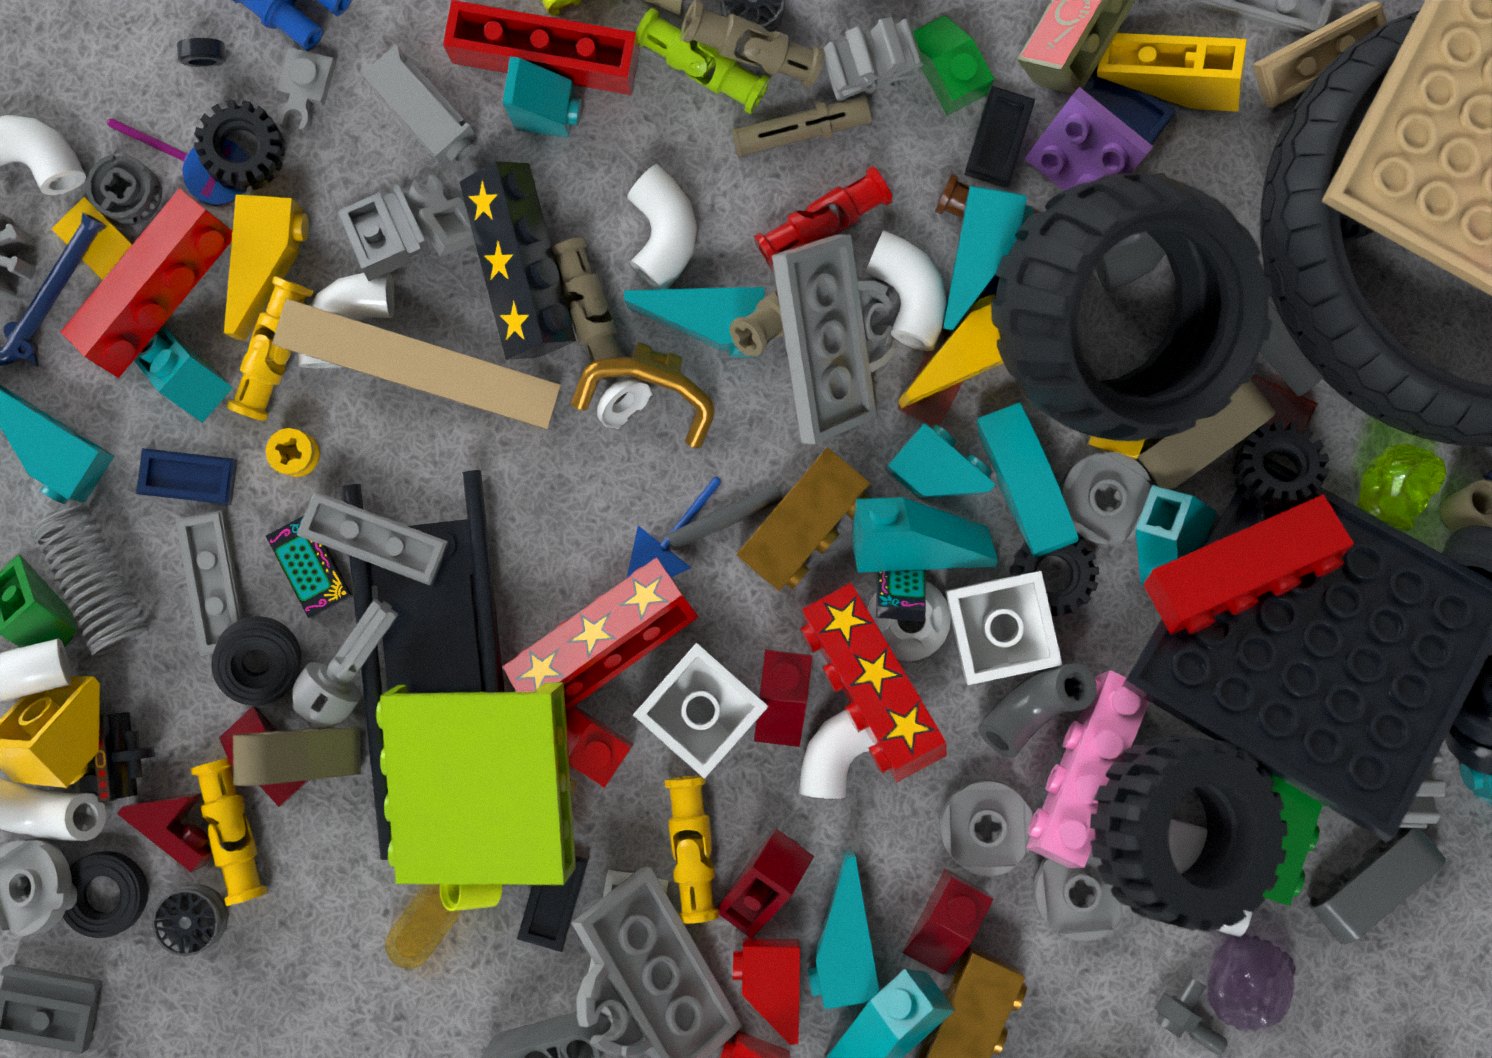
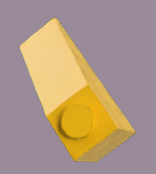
[1097,33,1247,112]
[224,194,309,341]
[897,294,1003,409]

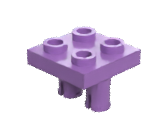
[1024,87,1153,191]

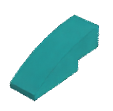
[977,402,1078,558]

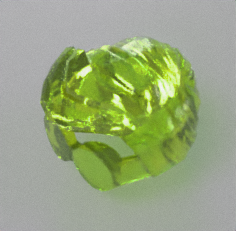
[1357,444,1447,531]

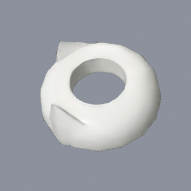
[597,377,652,429]

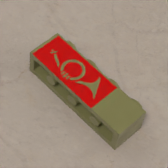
[1017,0,1135,94]

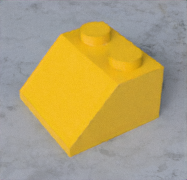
[0,676,100,788]

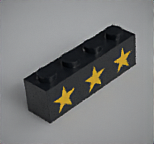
[459,161,576,360]

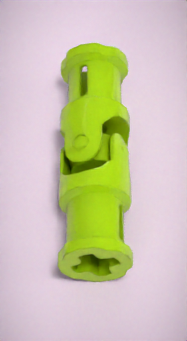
[635,8,771,115]

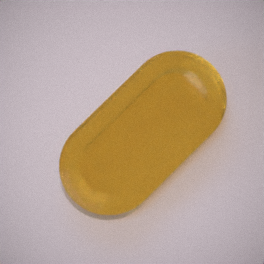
[385,884,462,969]

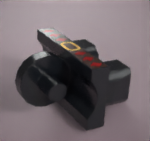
[79,712,155,802]

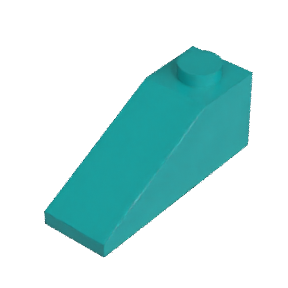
[943,185,1034,330]
[624,287,765,358]
[0,385,115,504]
[851,497,998,573]
[807,851,880,1010]
[826,969,955,1058]

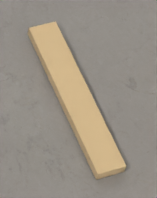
[272,299,561,430]

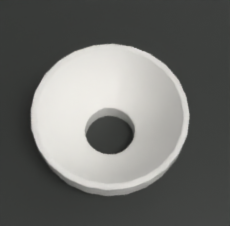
[868,581,951,661]

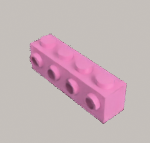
[1026,670,1149,868]

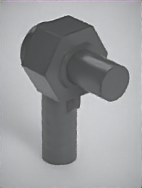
[1154,976,1228,1055]

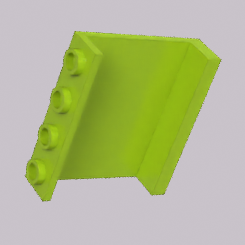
[376,682,576,885]

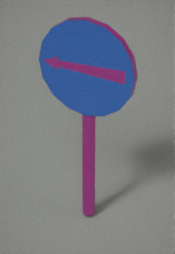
[107,118,249,206]

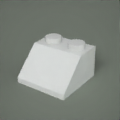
[945,571,1062,685]
[633,643,768,779]

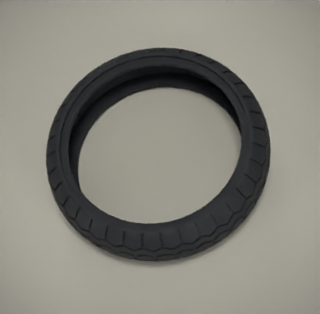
[1260,10,1492,447]

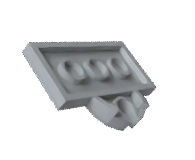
[772,234,897,444]
[571,867,743,1058]

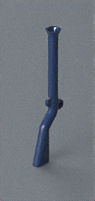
[0,212,107,367]

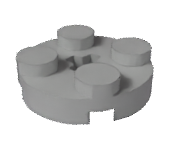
[1060,452,1151,545]
[939,780,1033,876]
[0,839,77,937]
[1033,850,1129,942]

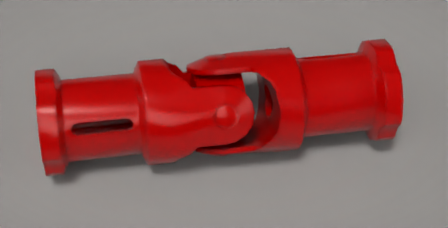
[753,166,893,272]

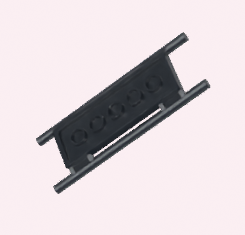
[342,470,505,860]

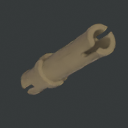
[731,95,872,158]

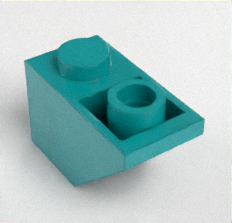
[134,325,233,423]
[885,423,996,499]
[1136,485,1217,586]

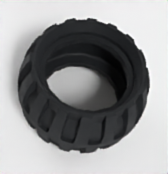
[991,173,1273,441]

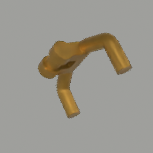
[571,341,715,448]

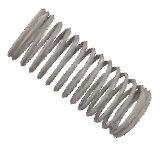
[31,506,149,656]

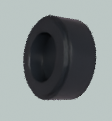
[177,38,226,67]

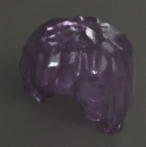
[1207,934,1296,1032]

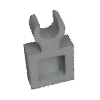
[277,47,336,133]
[408,175,475,257]

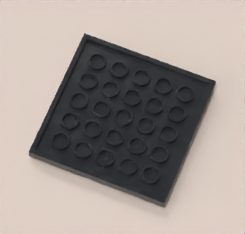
[1122,456,1492,842]

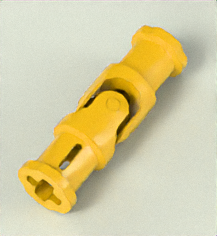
[226,276,314,421]
[190,758,268,906]
[664,775,719,924]

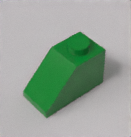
[913,15,994,116]
[0,554,78,648]

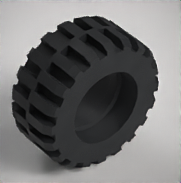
[1090,736,1288,932]

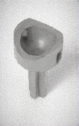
[293,599,398,728]

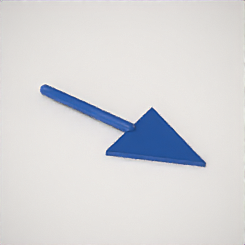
[626,477,721,579]

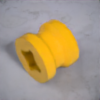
[265,428,320,477]

